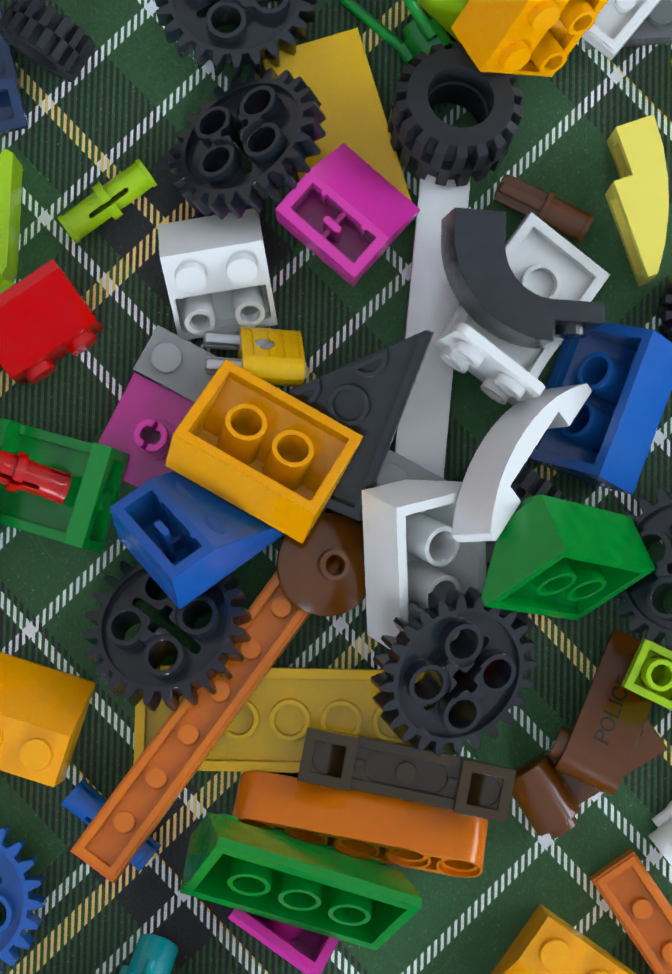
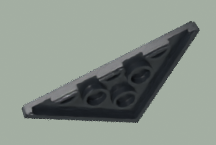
[286,330,434,521]

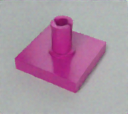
[98,372,194,487]

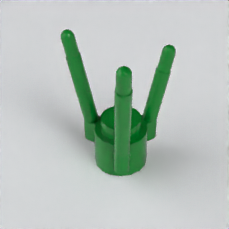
[338,0,452,64]

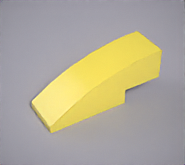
[605,114,669,287]

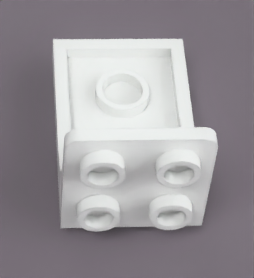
[433,212,610,405]

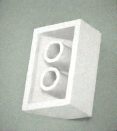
[361,479,486,649]

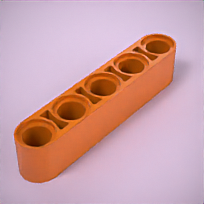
[232,770,488,878]

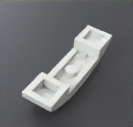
[451,383,592,542]

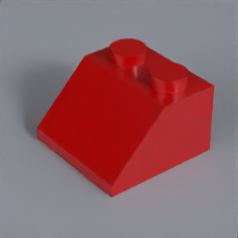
[0,259,104,385]

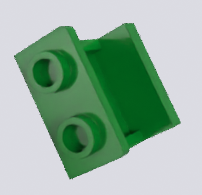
[0,418,130,553]

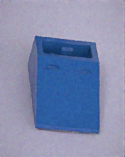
[109,471,284,609]

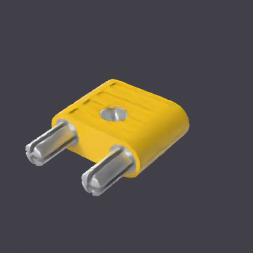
[203,326,305,387]

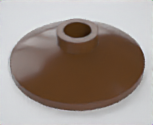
[276,513,366,616]

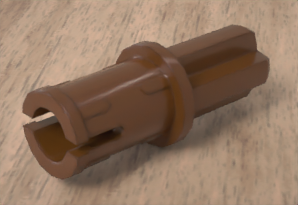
[494,174,595,244]

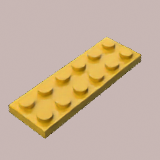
[133,665,444,773]

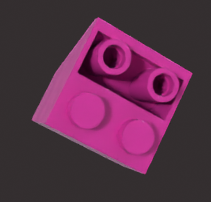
[275,143,420,287]

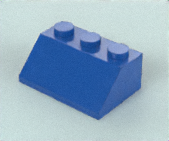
[527,322,672,495]

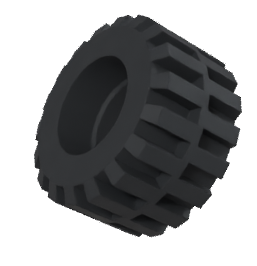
[388,42,524,187]

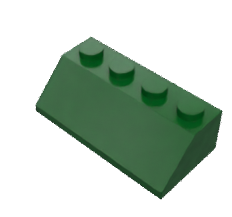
[180,812,422,951]

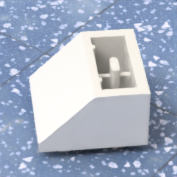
[158,208,278,340]

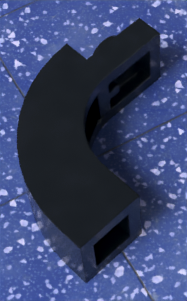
[441,207,605,349]

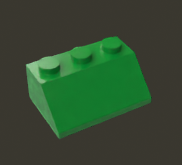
[481,494,656,621]

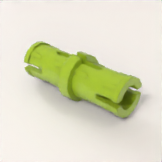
[57,158,158,244]

